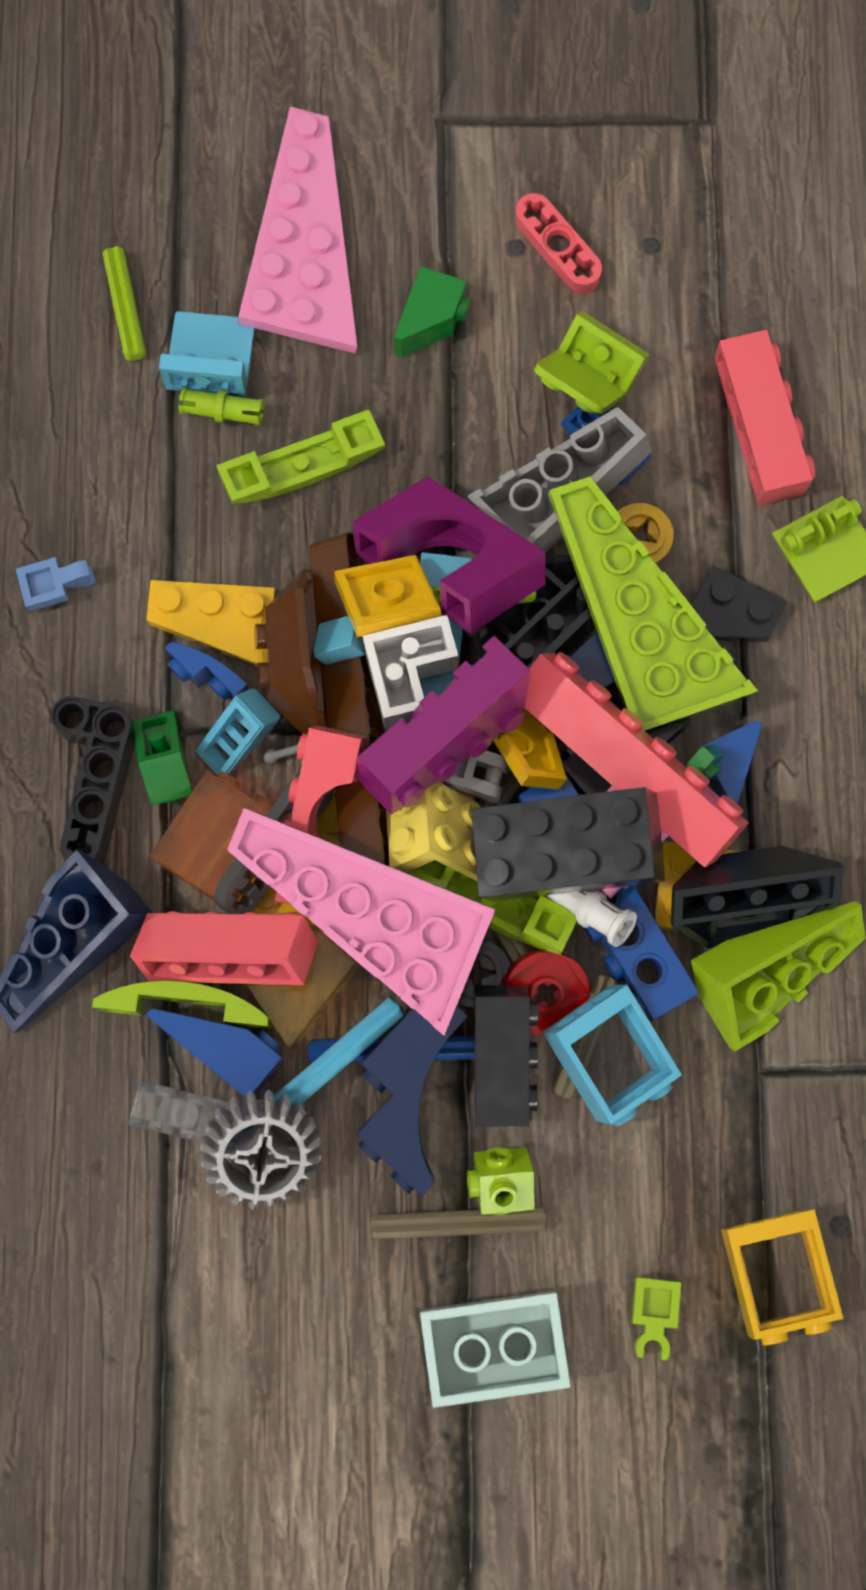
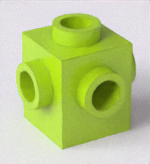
[467,1147,535,1215]

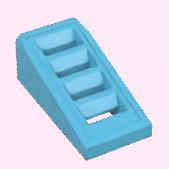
[195,688,281,781]

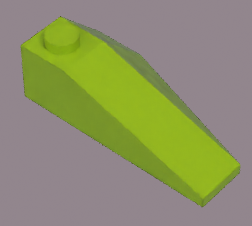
[691,901,866,1052]

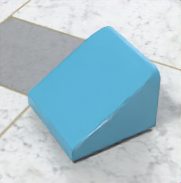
[314,616,365,665]

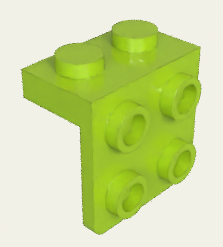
[534,311,650,414]

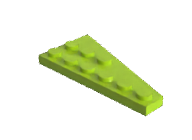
[548,477,758,731]

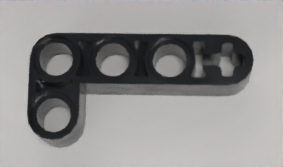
[51,696,135,865]

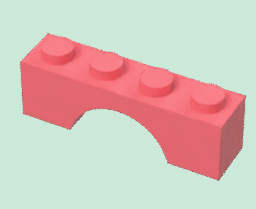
[275,725,368,905]

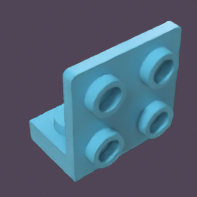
[159,311,255,397]

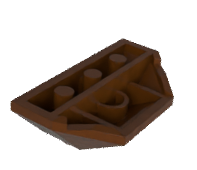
[254,569,326,734]

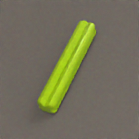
[103,246,146,361]

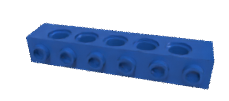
[517,773,699,1023]

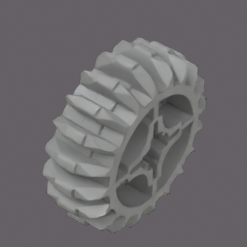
[200,1089,321,1210]

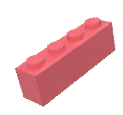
[714,330,815,506]
[130,911,318,985]

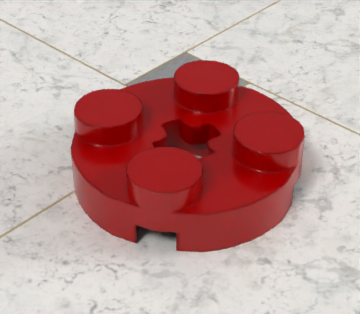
[500,949,590,1036]

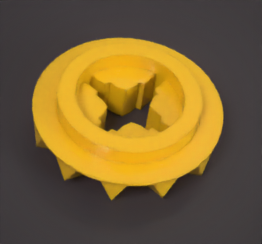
[618,503,674,564]

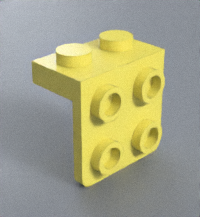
[386,781,480,880]

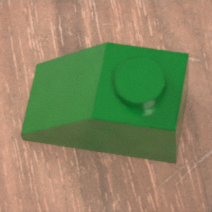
[393,266,471,357]
[133,710,193,805]

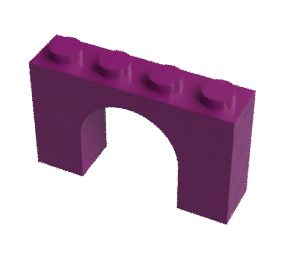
[353,476,546,634]

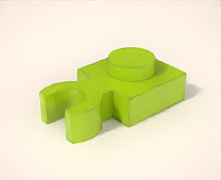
[631,1277,681,1361]

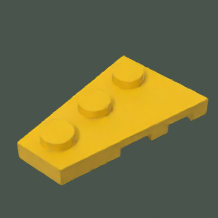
[147,580,276,667]
[493,708,567,790]

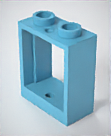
[542,984,682,1126]

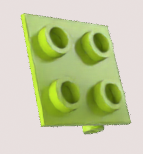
[772,495,866,603]

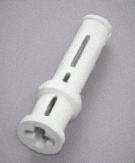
[545,890,637,947]

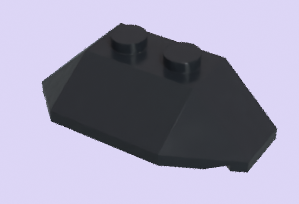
[480,554,595,669]
[671,846,844,949]

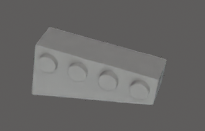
[467,407,652,552]

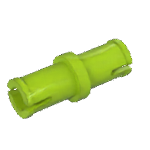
[179,387,264,426]

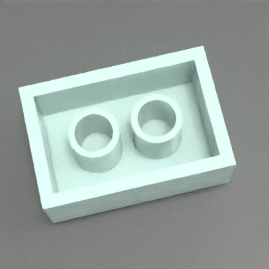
[420,1291,571,1408]

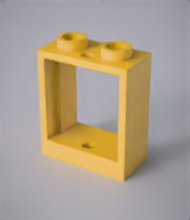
[721,1209,843,1345]

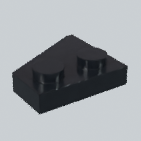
[692,565,788,642]

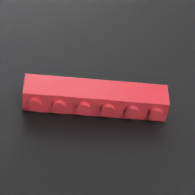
[525,652,749,868]

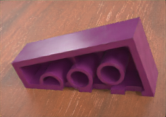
[357,636,530,815]

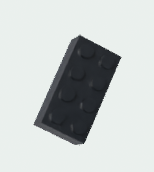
[471,787,666,901]

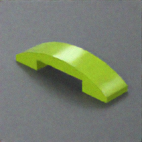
[216,409,385,504]
[407,860,577,954]
[92,981,272,1030]

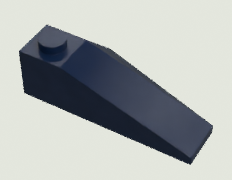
[0,850,153,1032]

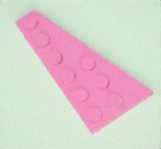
[238,106,357,354]
[227,808,495,1035]

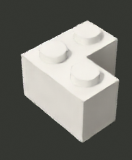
[363,615,458,731]

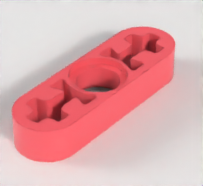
[515,193,602,294]

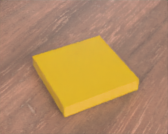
[334,555,441,637]

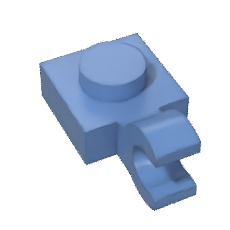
[16,557,96,612]

